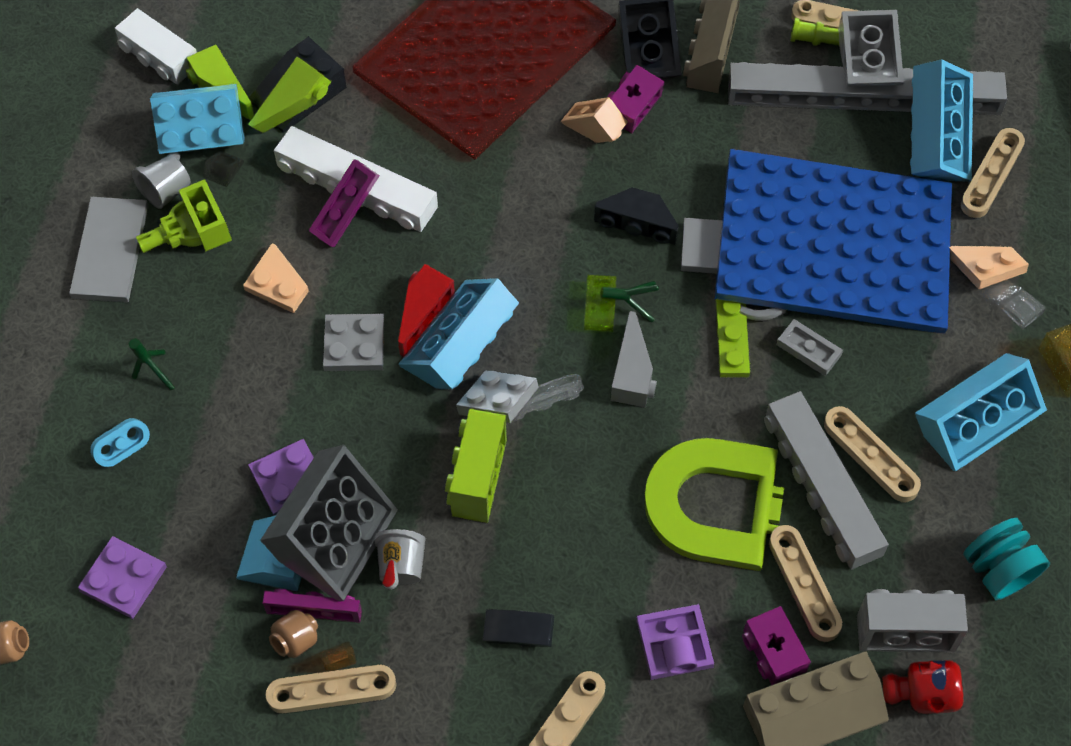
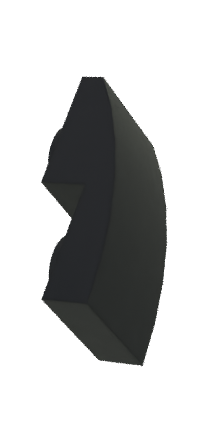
[483,609,554,647]

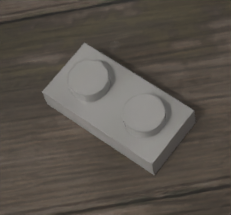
[776,319,843,376]

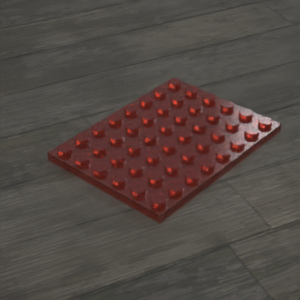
[352,0,616,160]

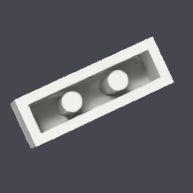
[115,8,197,85]

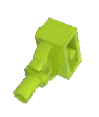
[136,179,232,253]

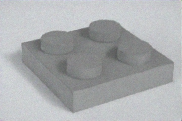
[323,314,385,371]
[456,370,539,423]

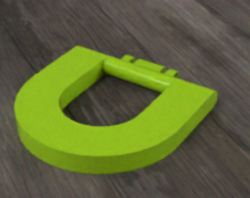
[644,438,784,571]

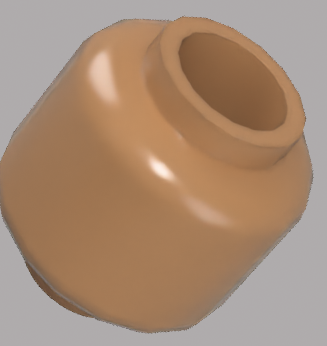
[269,610,318,658]
[0,620,29,665]

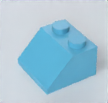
[236,515,301,591]

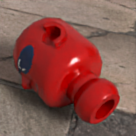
[883,660,964,714]

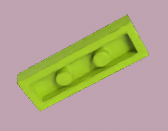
[716,299,750,377]

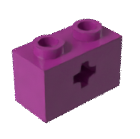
[607,65,664,133]
[742,606,811,685]

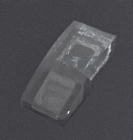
[979,280,1046,329]

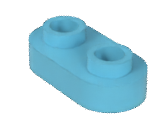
[91,418,150,467]

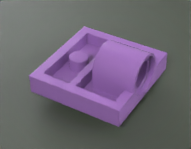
[637,604,714,680]

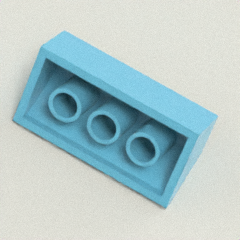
[910,59,973,182]
[398,278,519,389]
[915,353,1047,471]

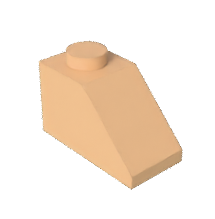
[561,97,628,143]

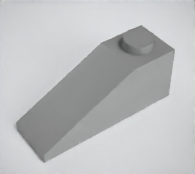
[611,311,657,408]

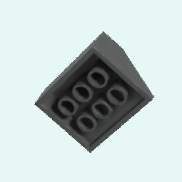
[260,445,398,602]

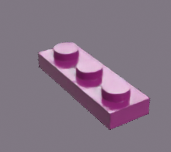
[309,159,380,247]
[263,589,362,623]

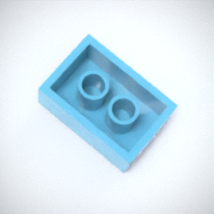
[150,84,245,154]

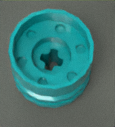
[963,518,1050,600]

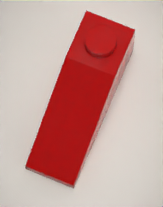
[398,264,455,357]

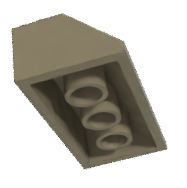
[683,0,740,93]
[743,651,889,746]

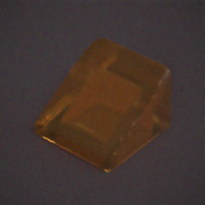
[319,642,356,672]

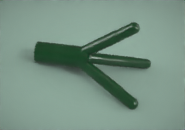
[600,281,659,322]
[129,338,175,390]

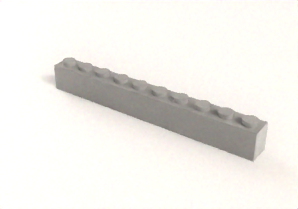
[728,62,1007,115]

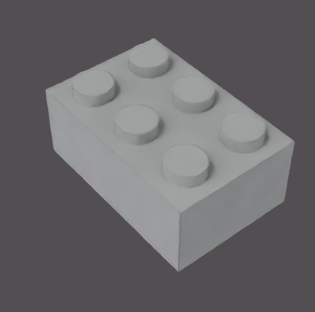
[857,589,968,653]

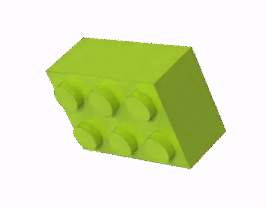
[445,409,507,523]

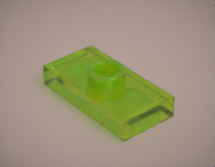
[584,275,616,332]

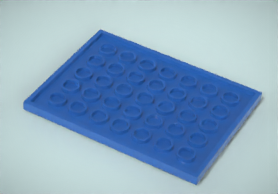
[715,149,952,333]

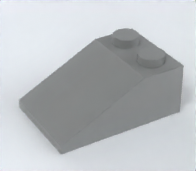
[838,10,904,87]

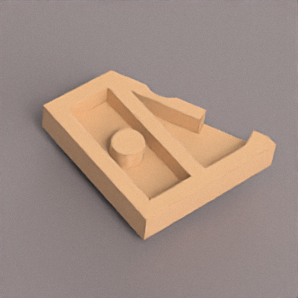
[243,243,309,313]
[949,246,1029,289]

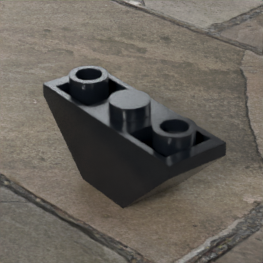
[594,187,678,245]

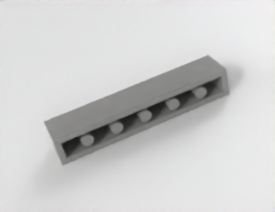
[764,391,889,570]

